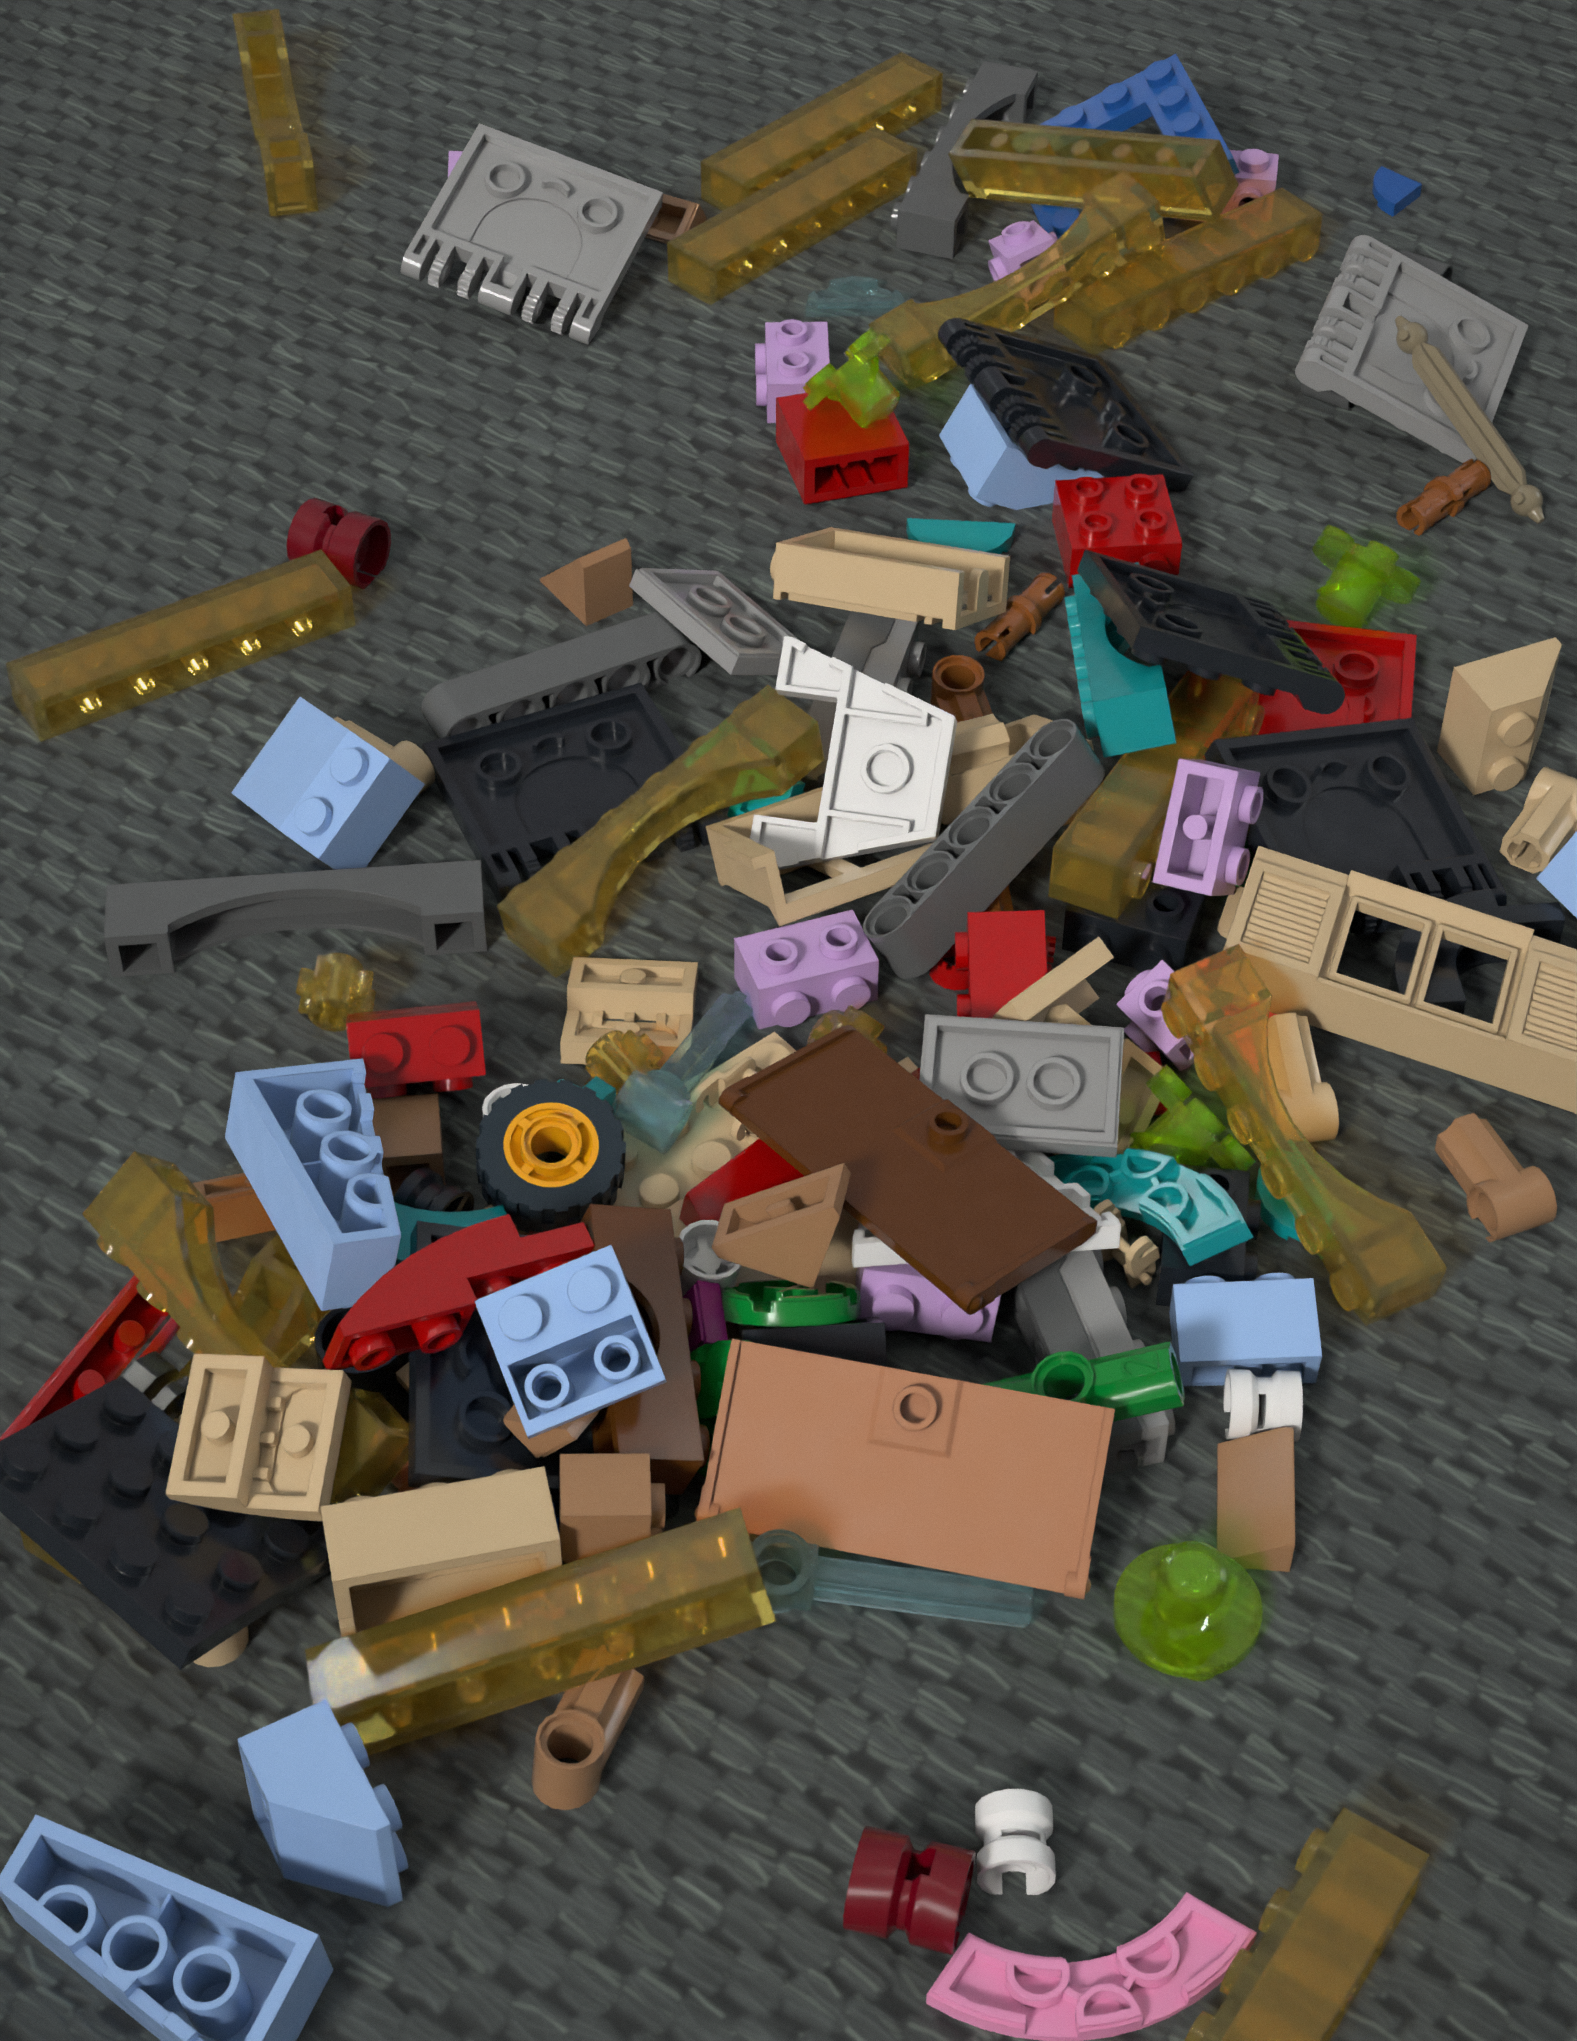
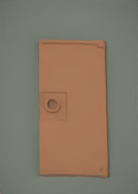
[695,1339,1115,1600]

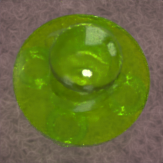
[802,327,900,428]
[1312,525,1421,628]
[1128,1064,1257,1171]
[1113,1541,1263,1681]

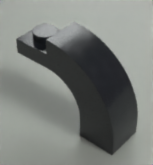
[1389,889,1565,1014]

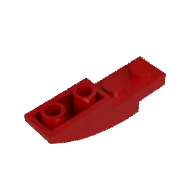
[322,1214,595,1371]

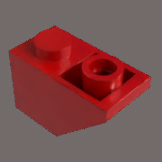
[955,910,1047,1019]

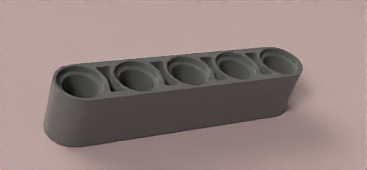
[421,612,702,739]
[863,719,1105,979]

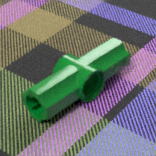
[981,1341,1185,1422]

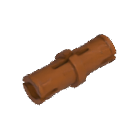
[1396,459,1491,536]
[974,573,1065,661]

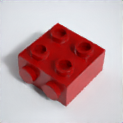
[776,381,909,504]
[1052,474,1182,588]
[346,1001,486,1099]

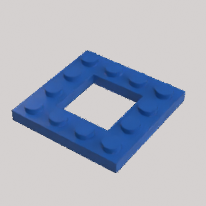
[1003,54,1240,259]

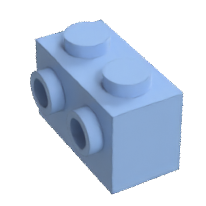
[1169,1273,1322,1386]

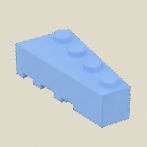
[225,1058,401,1311]
[0,1814,333,2041]

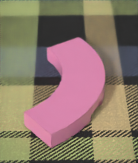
[926,1892,1257,2041]

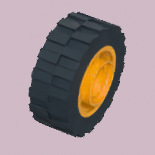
[476,1079,626,1233]

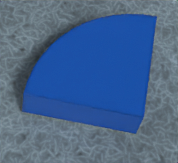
[1372,166,1422,216]

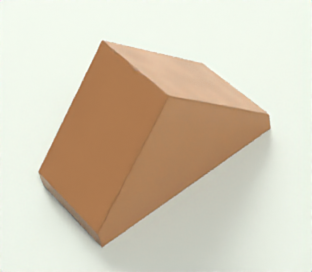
[540,538,633,626]
[711,1163,851,1288]

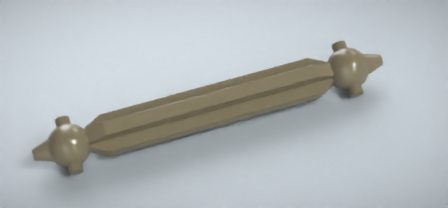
[1395,316,1545,524]

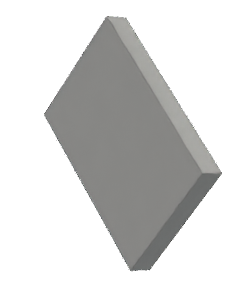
[629,568,799,675]
[919,1014,1124,1158]

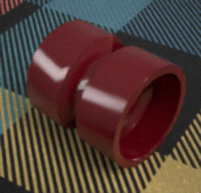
[286,498,391,589]
[843,1825,976,1955]

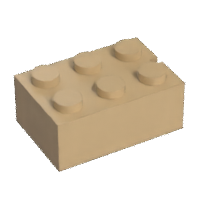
[321,1466,566,1661]

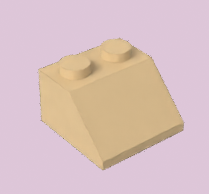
[1437,637,1562,795]

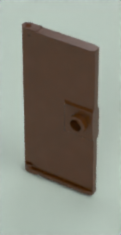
[718,1025,1098,1315]

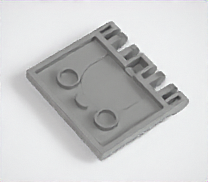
[401,123,663,345]
[1295,235,1528,463]

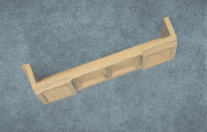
[1210,846,1577,1114]

